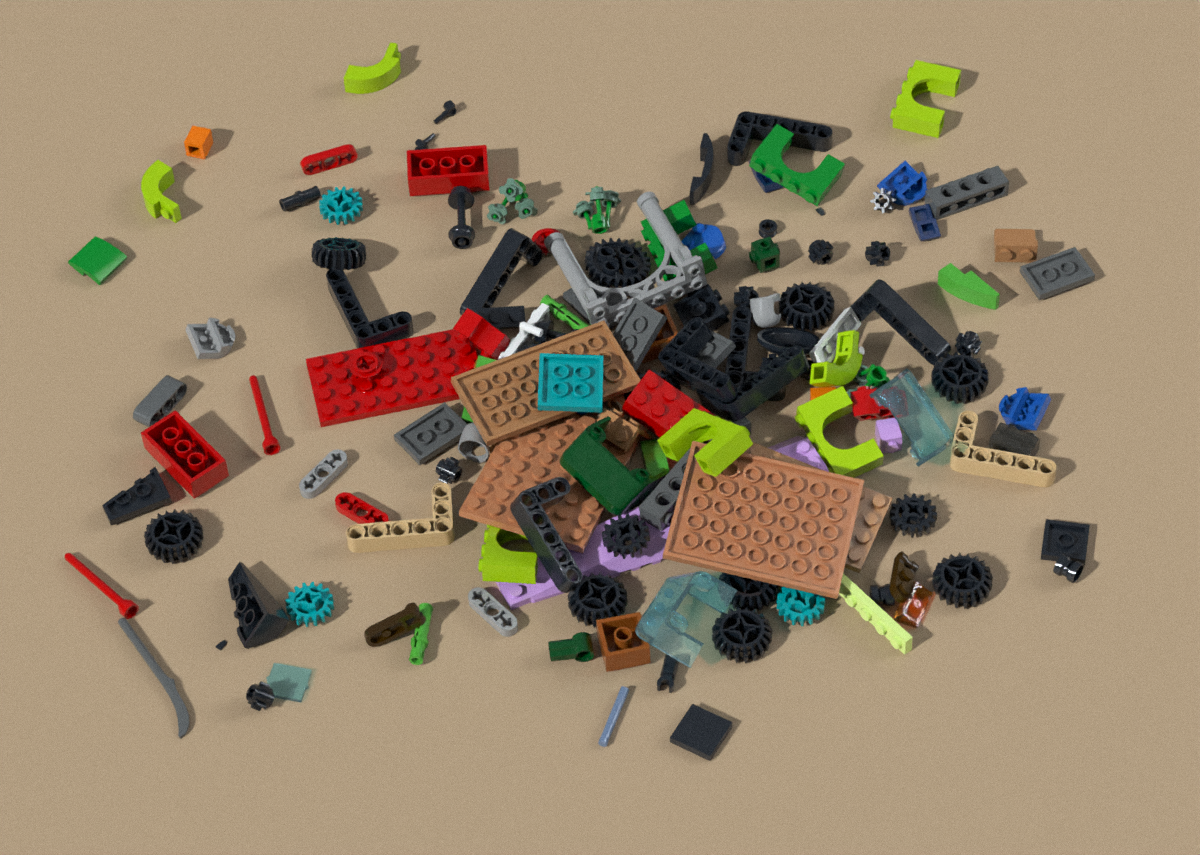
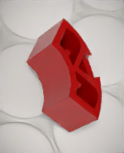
[453,308,511,360]
[850,386,909,421]

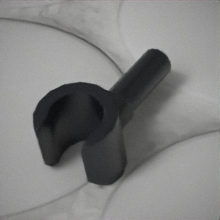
[433,100,457,124]
[415,133,436,150]

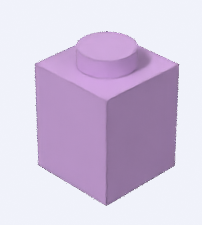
[875,417,902,454]

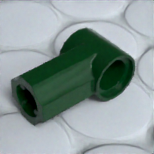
[548,632,594,662]

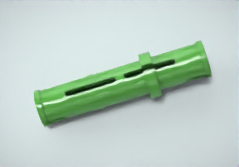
[540,295,590,329]
[409,603,433,665]

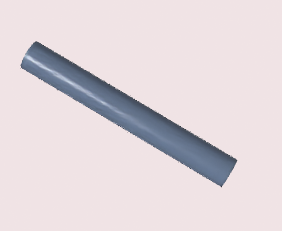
[598,686,629,747]

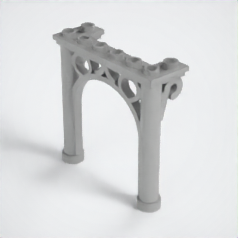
[544,192,707,328]

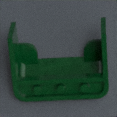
[559,416,669,515]

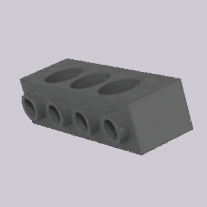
[925,166,1009,220]
[639,448,691,531]

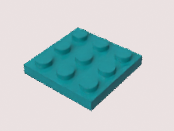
[538,353,604,413]

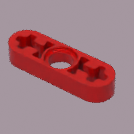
[300,144,358,175]
[335,492,389,524]

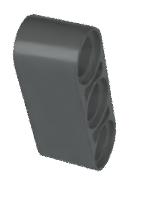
[133,375,187,427]

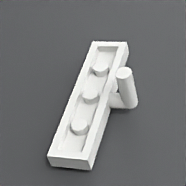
[498,303,550,360]
[809,307,865,363]

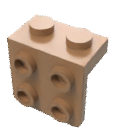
[994,229,1038,263]
[597,408,652,452]

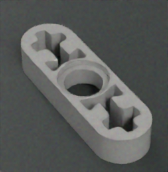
[299,449,348,499]
[468,587,518,637]

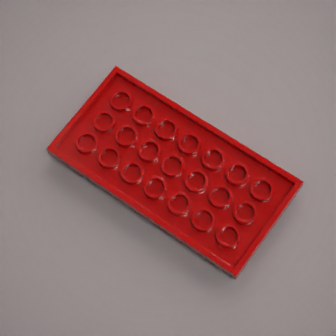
[306,329,478,427]

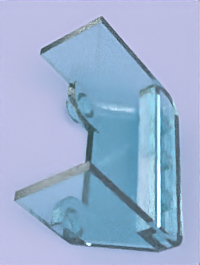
[869,368,954,467]
[635,571,737,668]

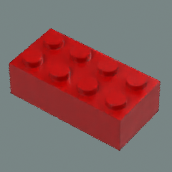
[407,145,490,196]
[622,370,716,437]
[141,410,229,499]

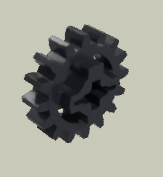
[889,493,937,538]
[602,513,650,559]

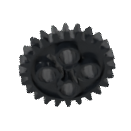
[584,238,651,288]

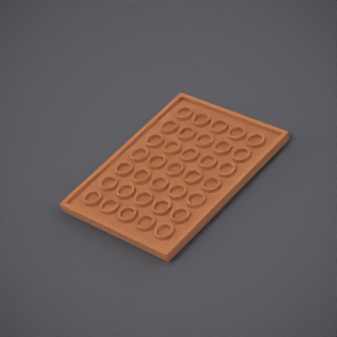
[459,413,643,553]
[662,441,864,599]

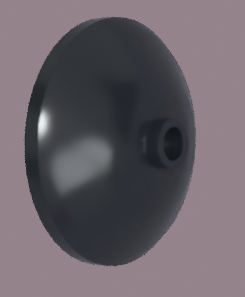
[757,327,820,356]

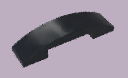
[690,133,714,205]

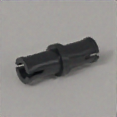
[279,186,321,211]

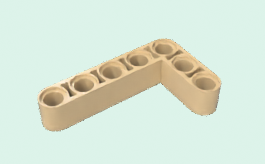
[950,410,1056,487]
[346,482,455,553]

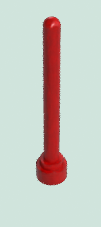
[249,375,281,455]
[64,553,139,619]

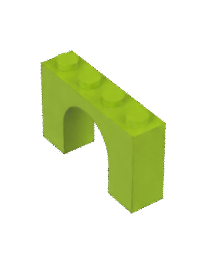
[890,60,961,138]
[795,386,884,478]
[657,408,753,477]
[478,525,538,584]

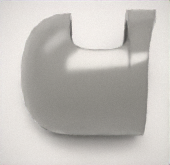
[750,293,781,328]
[458,422,490,463]

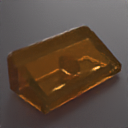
[893,581,933,628]

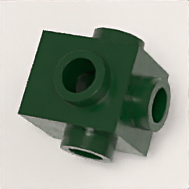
[749,237,780,273]

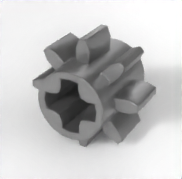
[870,188,897,213]

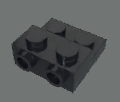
[673,284,731,331]

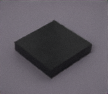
[1041,519,1090,565]
[670,704,732,761]

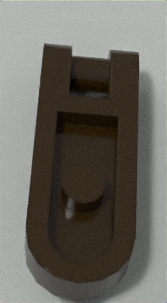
[889,551,919,603]
[364,603,426,647]

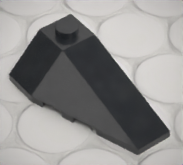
[228,562,289,649]

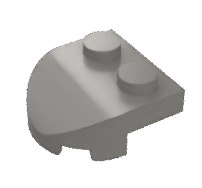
[186,318,235,359]

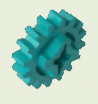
[319,186,363,225]
[285,582,334,627]
[776,587,825,626]

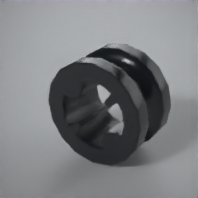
[759,219,777,238]

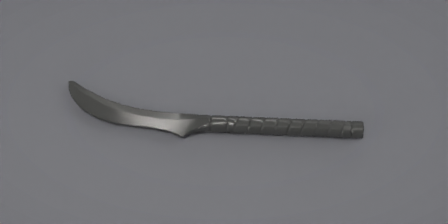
[118,617,190,739]

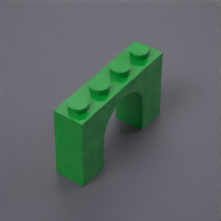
[749,124,845,206]
[641,200,718,282]

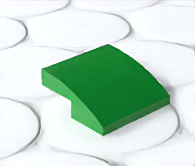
[68,236,127,285]

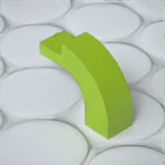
[343,42,401,94]
[141,160,182,223]
[810,330,863,387]

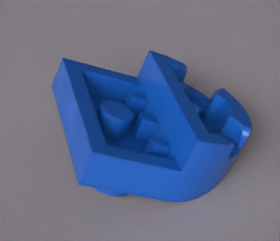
[877,160,928,206]
[681,223,726,259]
[999,387,1051,430]

